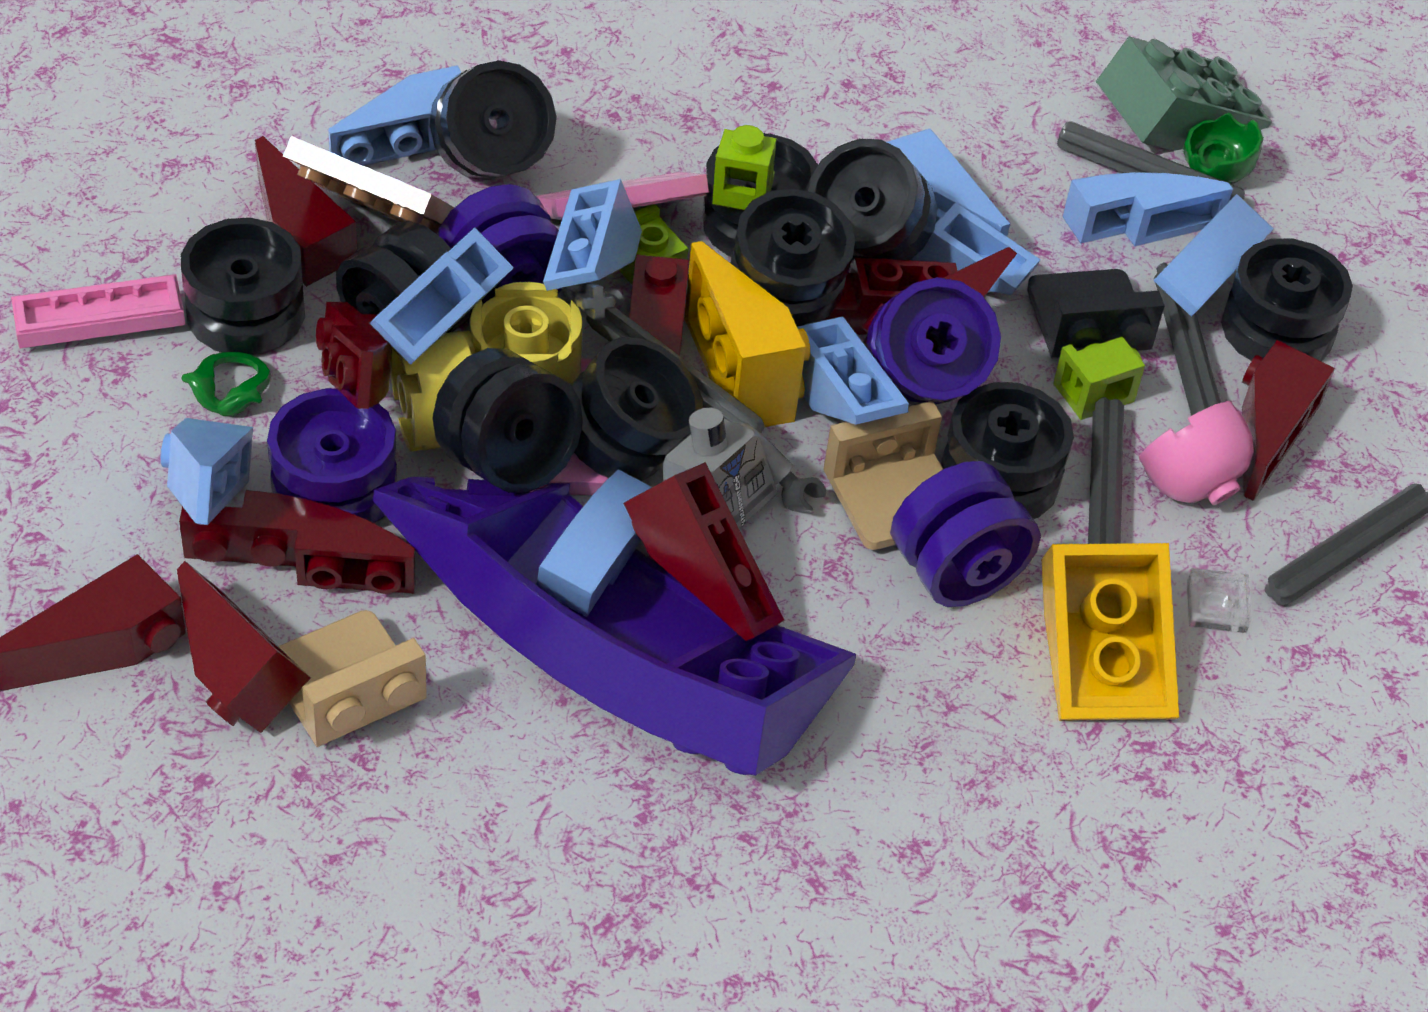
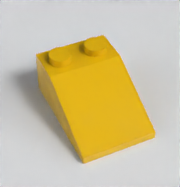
[684,241,810,427]
[1041,543,1179,721]

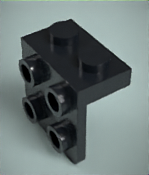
[1027,269,1165,358]

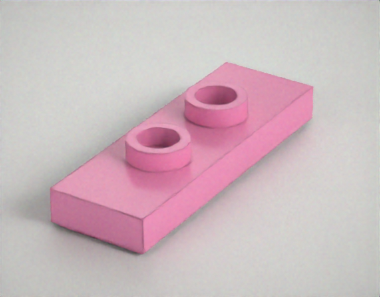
[11,274,185,349]

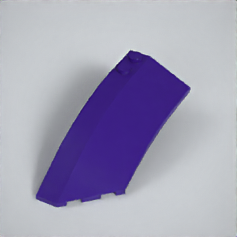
[373,477,856,776]

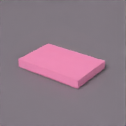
[536,172,709,220]

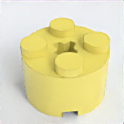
[470,282,582,384]
[390,331,475,452]

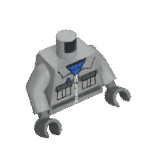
[663,408,826,529]

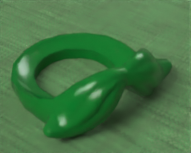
[181,352,271,416]

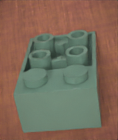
[1095,36,1272,151]

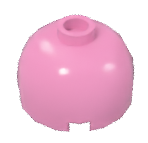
[1139,401,1254,505]

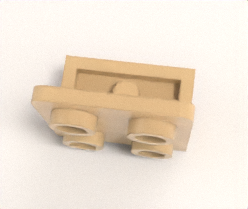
[823,401,943,550]
[279,610,427,747]

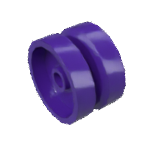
[438,184,562,305]
[866,277,1001,405]
[267,388,397,523]
[890,461,1041,608]

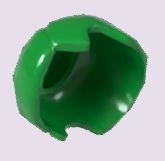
[1183,113,1264,184]

